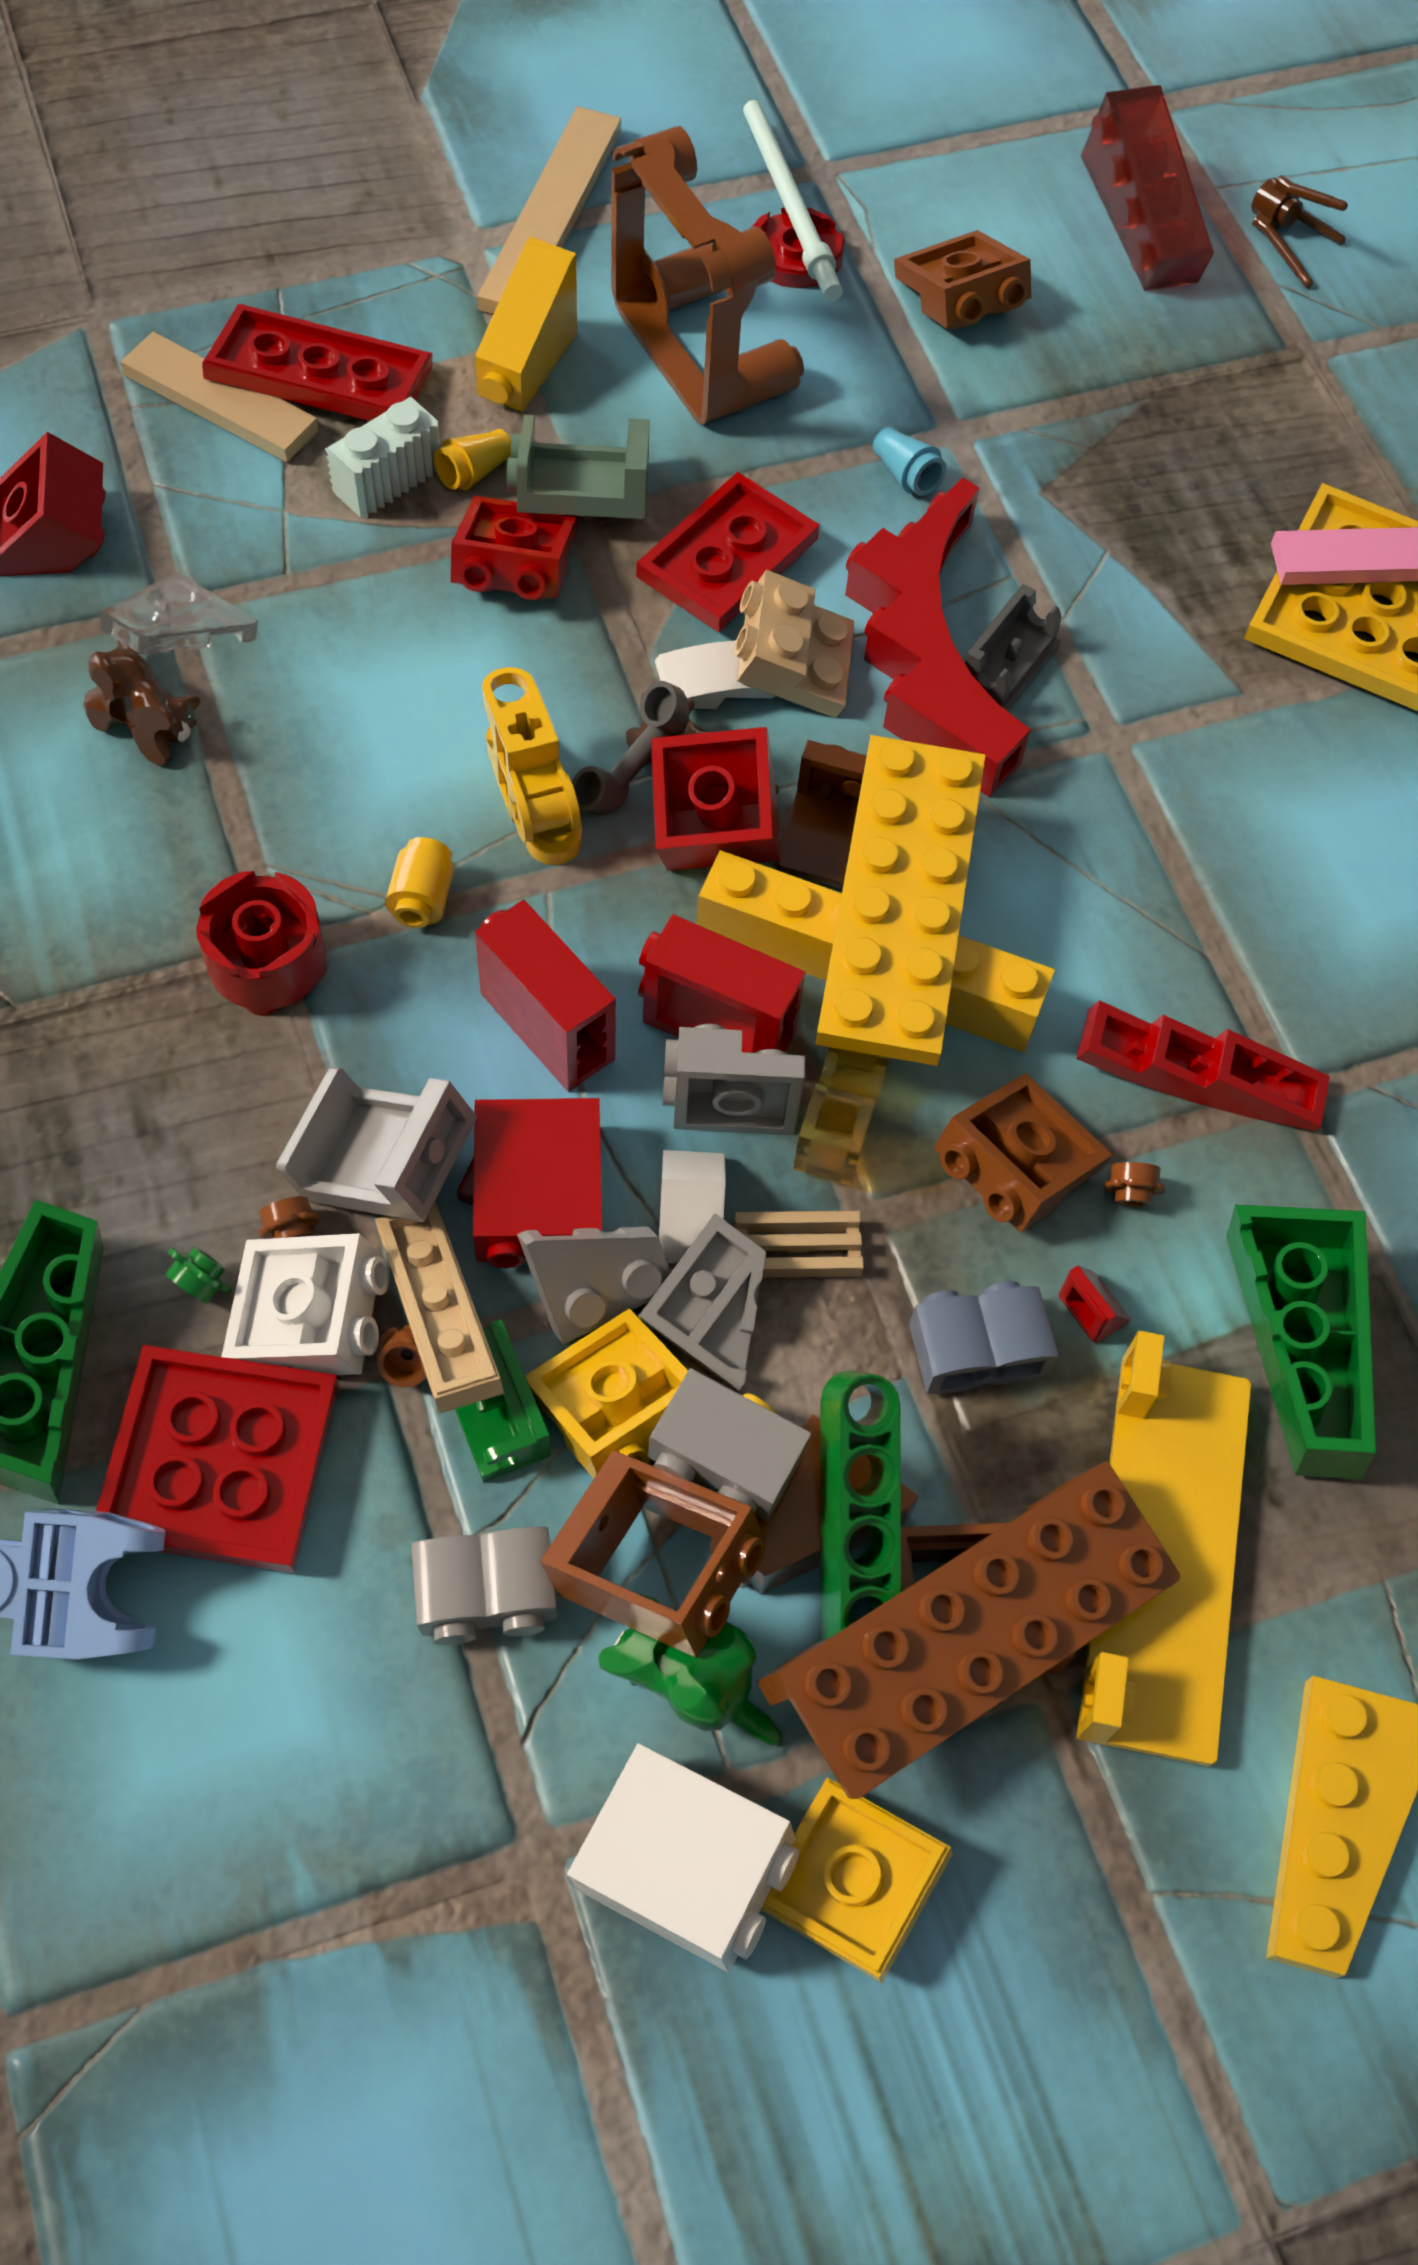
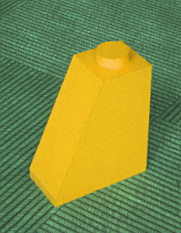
[475,236,577,412]

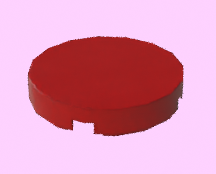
[751,207,845,289]

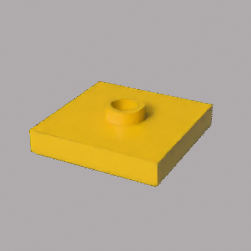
[761,1777,953,1984]

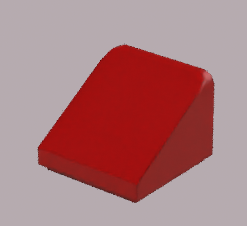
[1058,1265,1131,1344]

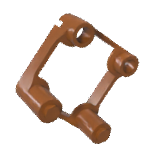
[611,126,804,425]

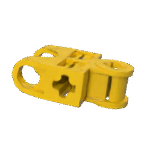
[482,667,581,843]

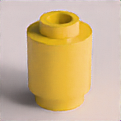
[385,837,455,928]

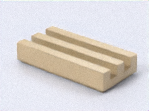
[734,1211,864,1278]

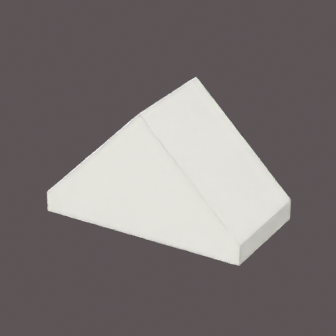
[659,1150,726,1269]

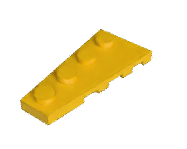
[1266,1676,1418,1979]

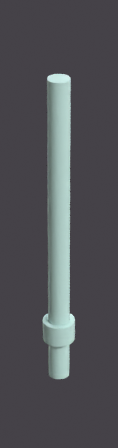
[743,100,843,302]

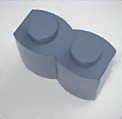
[909,1281,1059,1394]

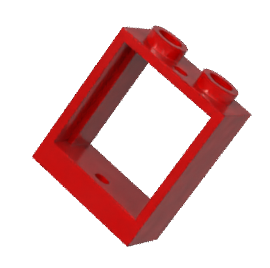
[638,914,806,1053]

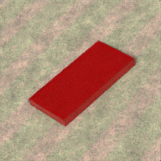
[202,304,433,421]

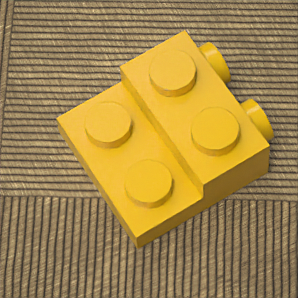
[525,1308,688,1479]

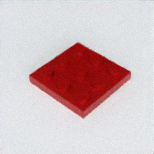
[96,1345,339,1573]

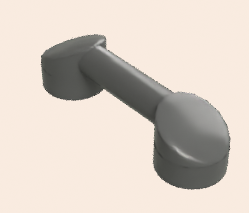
[572,681,689,815]

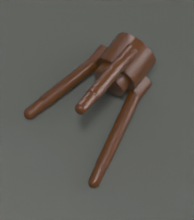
[1251,175,1348,288]

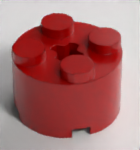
[196,871,327,1016]

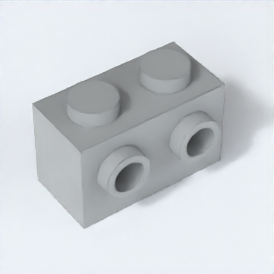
[648,1368,811,1523]

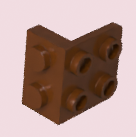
[774,740,867,889]

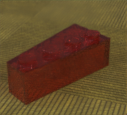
[1081,85,1214,291]

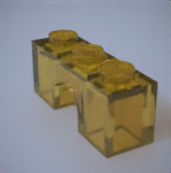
[793,1047,890,1186]

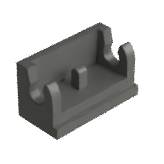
[965,584,1061,712]

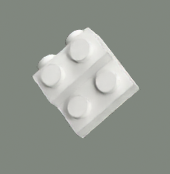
[222,1233,390,1375]

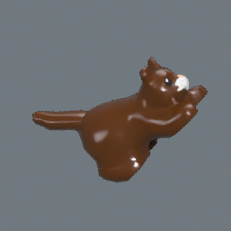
[83,627,201,766]

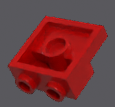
[450,495,578,600]

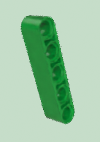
[820,1370,901,1641]

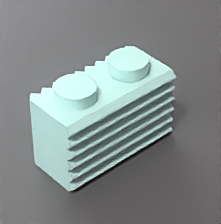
[325,397,440,519]

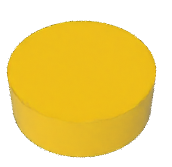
[526,825,582,865]

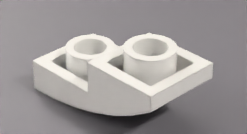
[655,640,775,709]

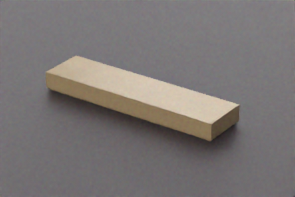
[120,331,319,463]
[375,1201,504,1414]

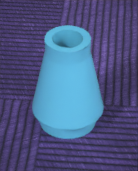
[873,427,946,496]

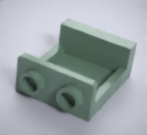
[507,415,650,519]

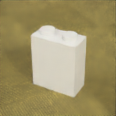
[567,1743,799,1973]

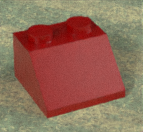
[0,432,106,576]
[651,727,781,871]

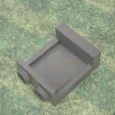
[276,1067,477,1222]

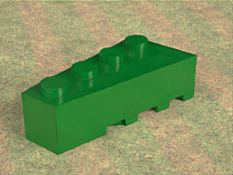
[0,1199,104,1505]
[1226,1204,1376,1480]

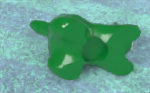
[598,1595,781,1745]

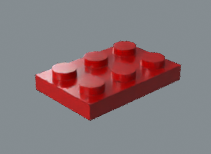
[636,471,820,633]

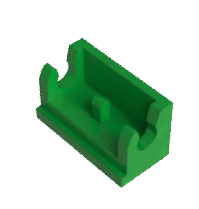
[454,1319,551,1483]

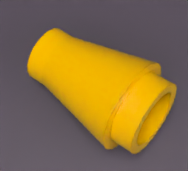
[434,429,511,490]

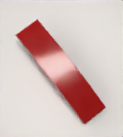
[1076,1000,1330,1131]

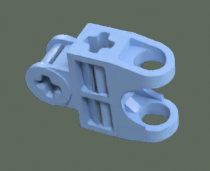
[0,1508,165,1660]

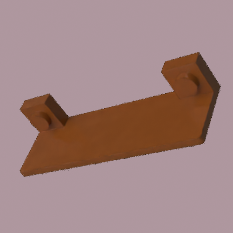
[756,1460,1180,1800]

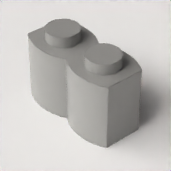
[411,1527,558,1645]

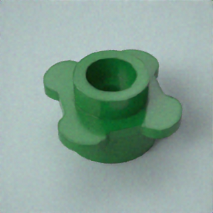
[165,1246,233,1304]

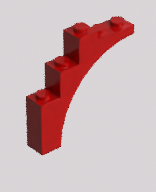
[845,477,1031,797]

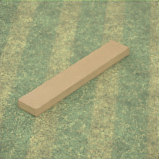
[477,106,621,314]

